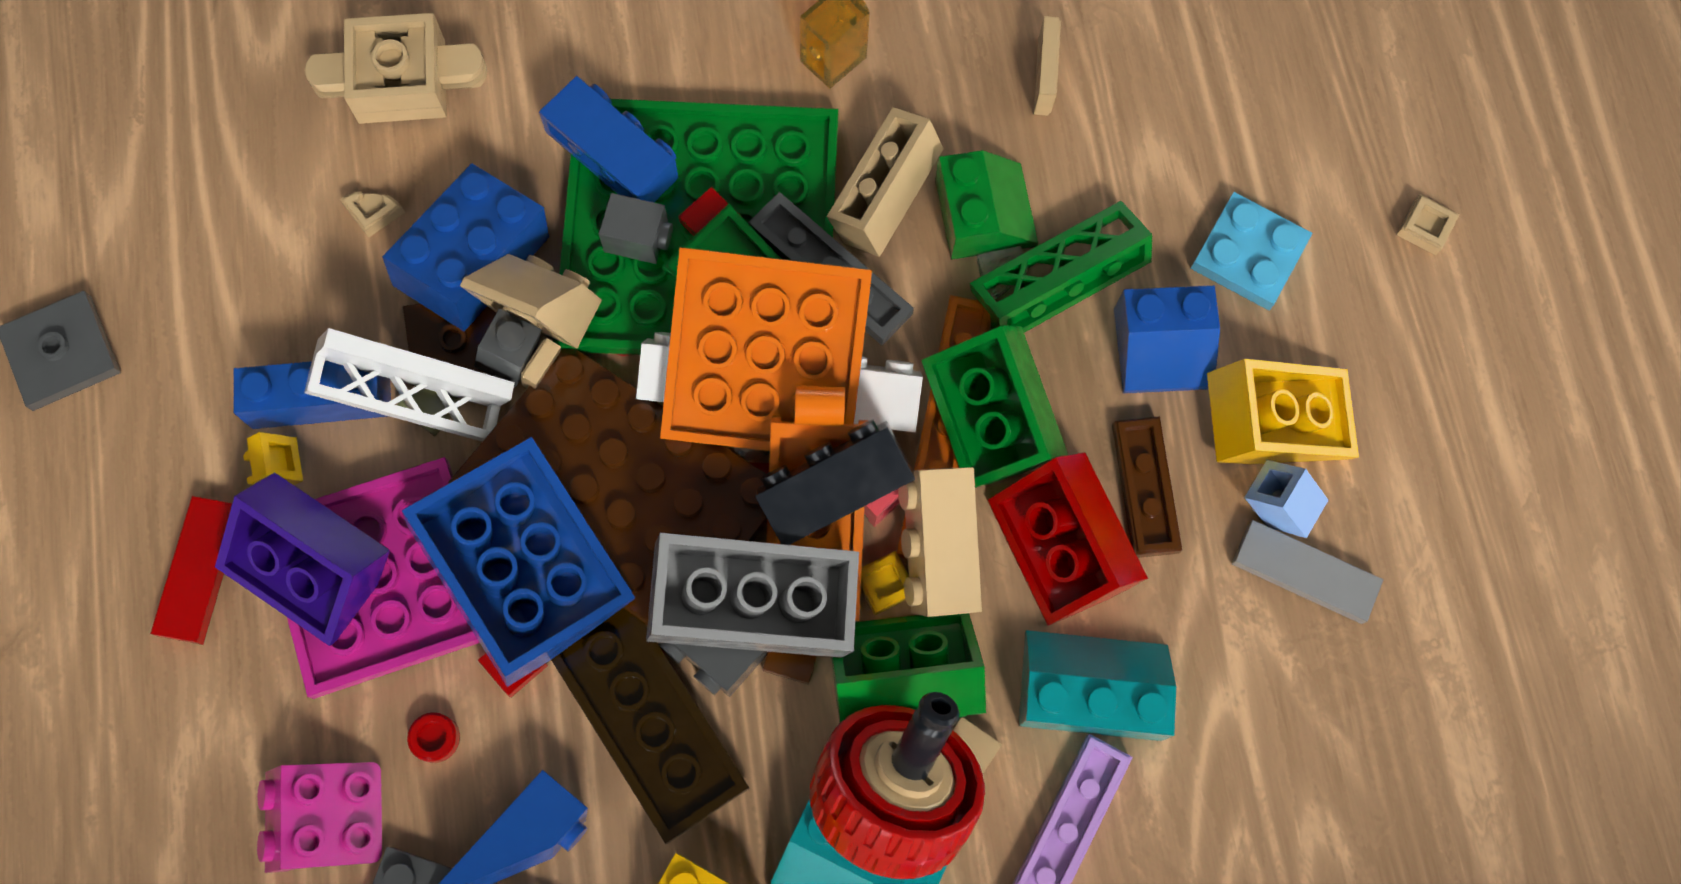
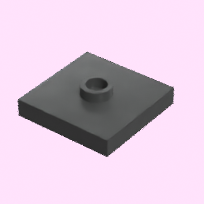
[0,291,121,411]

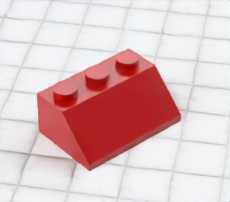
[988,452,1148,626]

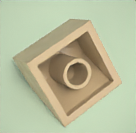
[460,254,602,349]

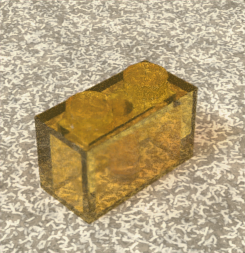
[800,0,870,89]

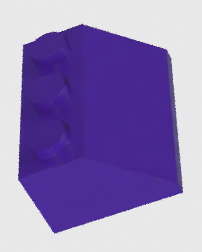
[215,472,390,646]

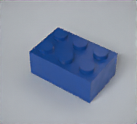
[382,163,549,331]

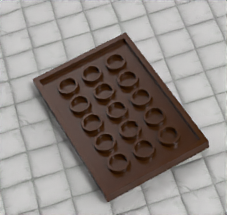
[448,349,767,625]

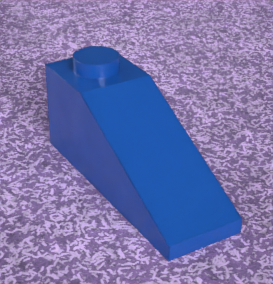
[439,770,588,884]

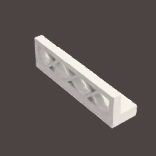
[304,328,515,442]

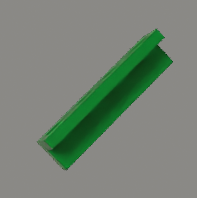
[970,201,1152,333]

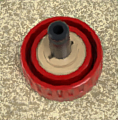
[809,692,985,879]

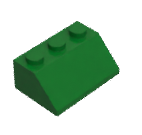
[921,325,1068,488]
[831,613,986,722]

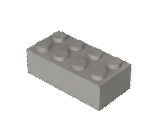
[646,533,859,658]

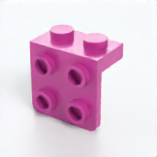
[257,762,382,873]

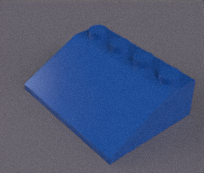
[401,437,635,687]

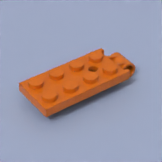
[766,385,868,621]

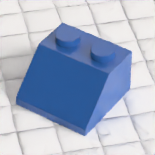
[1114,285,1220,394]

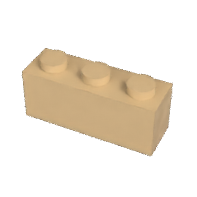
[827,107,944,257]
[898,467,982,617]

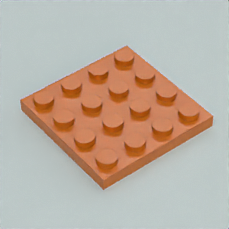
[660,247,872,451]

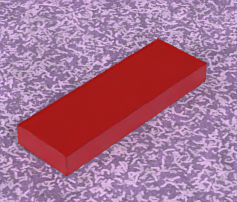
[150,496,232,645]

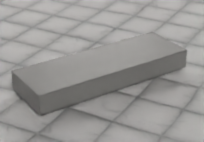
[1232,520,1384,624]

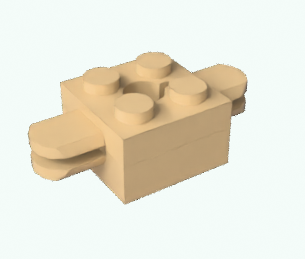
[304,13,488,124]

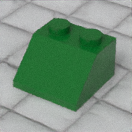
[935,150,1038,260]

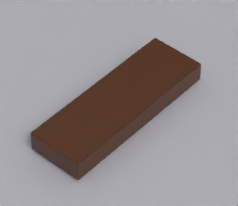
[1112,416,1182,558]

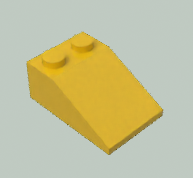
[1207,359,1359,464]

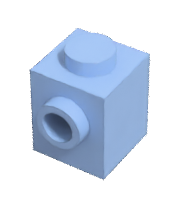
[1244,460,1328,538]

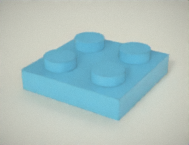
[1190,192,1313,311]

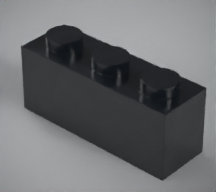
[755,419,915,545]

